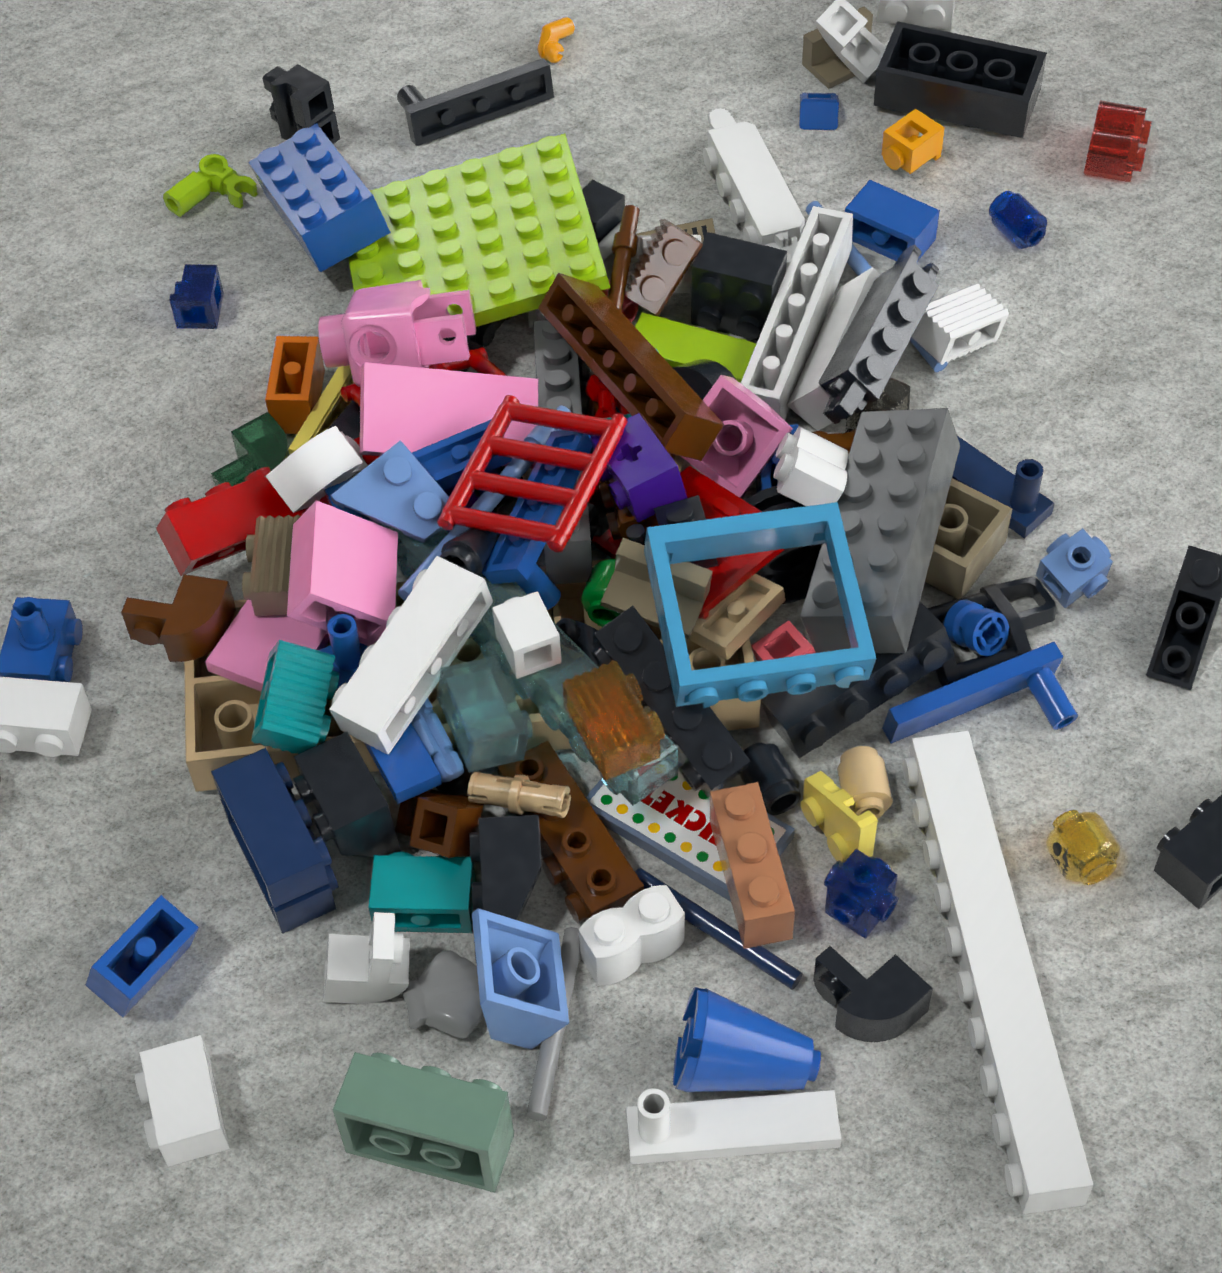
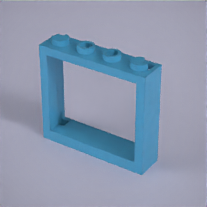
[644,502,877,708]

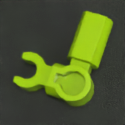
[163,154,258,217]

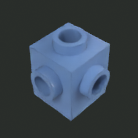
[1036,528,1113,608]

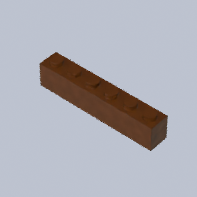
[538,273,724,461]

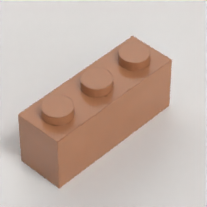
[710,782,795,949]

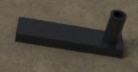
[397,58,554,146]

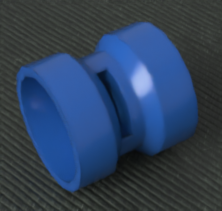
[944,599,1009,656]

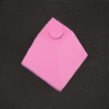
[681,375,793,499]

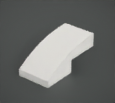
[814,0,886,84]

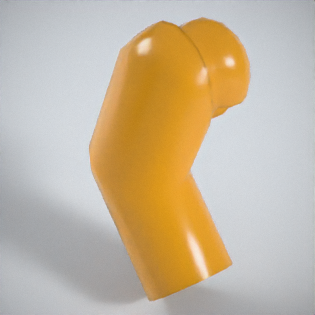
[537,17,575,63]

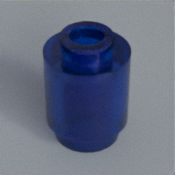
[989,191,1047,249]

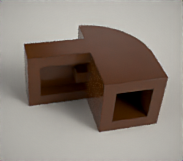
[121,574,236,662]
[395,789,484,858]

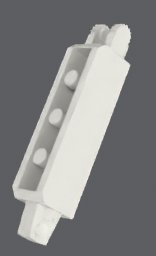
[703,108,805,271]

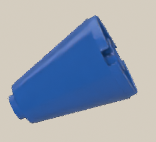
[673,987,821,1092]

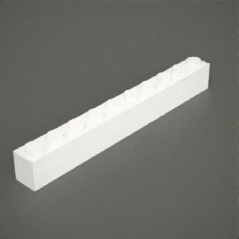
[902,731,1093,1214]

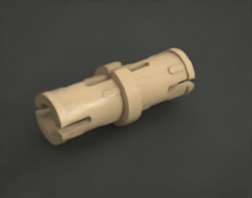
[467,771,571,818]

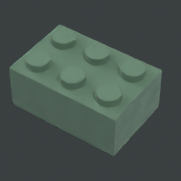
[333,1052,514,1193]

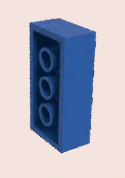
[248,123,391,273]

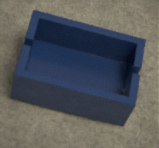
[211,748,339,934]

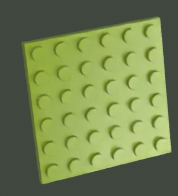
[348,133,611,327]

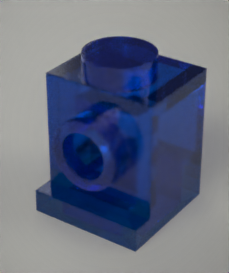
[169,264,224,329]

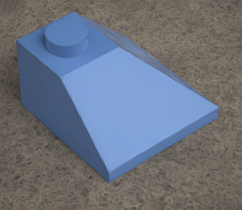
[472,908,569,1050]

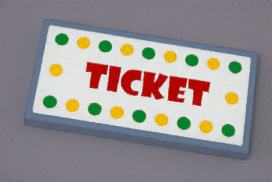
[586,737,795,902]

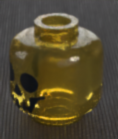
[1046,810,1120,885]

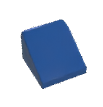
[799,93,839,130]

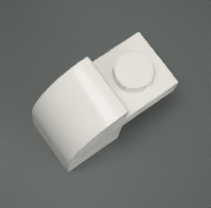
[266,426,368,513]
[323,912,410,1004]

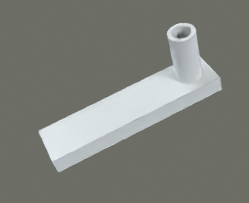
[626,1088,841,1165]

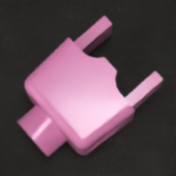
[318,280,476,387]

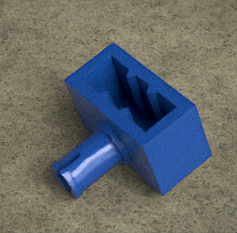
[0,597,83,682]

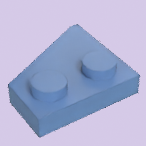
[331,440,449,543]

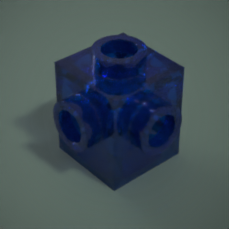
[824,849,899,939]

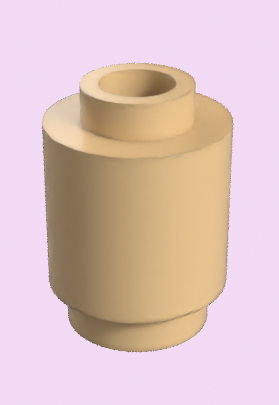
[837,746,893,819]

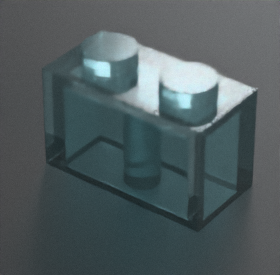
[437,656,533,773]

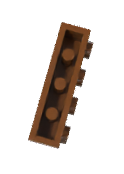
[497,741,644,923]

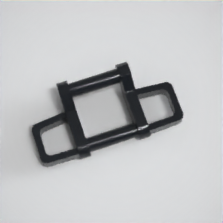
[924,577,1056,687]

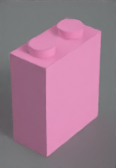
[287,501,398,646]

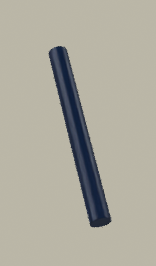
[635,868,803,990]

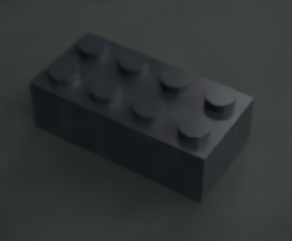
[873,21,1047,138]

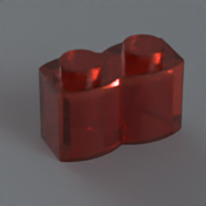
[1084,100,1152,182]

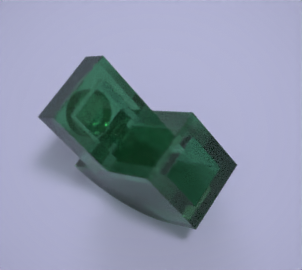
[211,412,289,486]

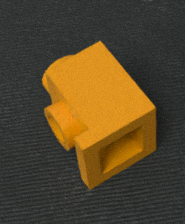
[881,109,945,174]

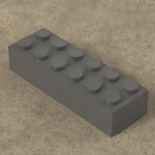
[800,408,960,653]

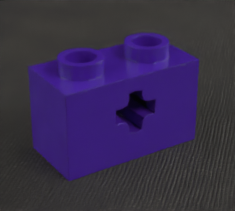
[590,413,687,522]

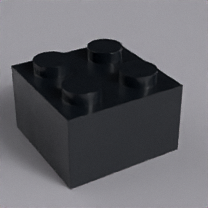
[691,232,787,341]

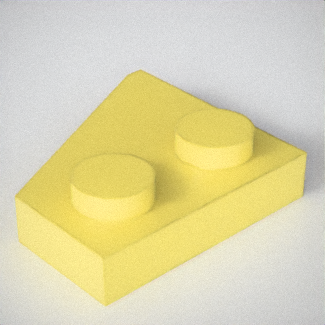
[801,771,878,876]

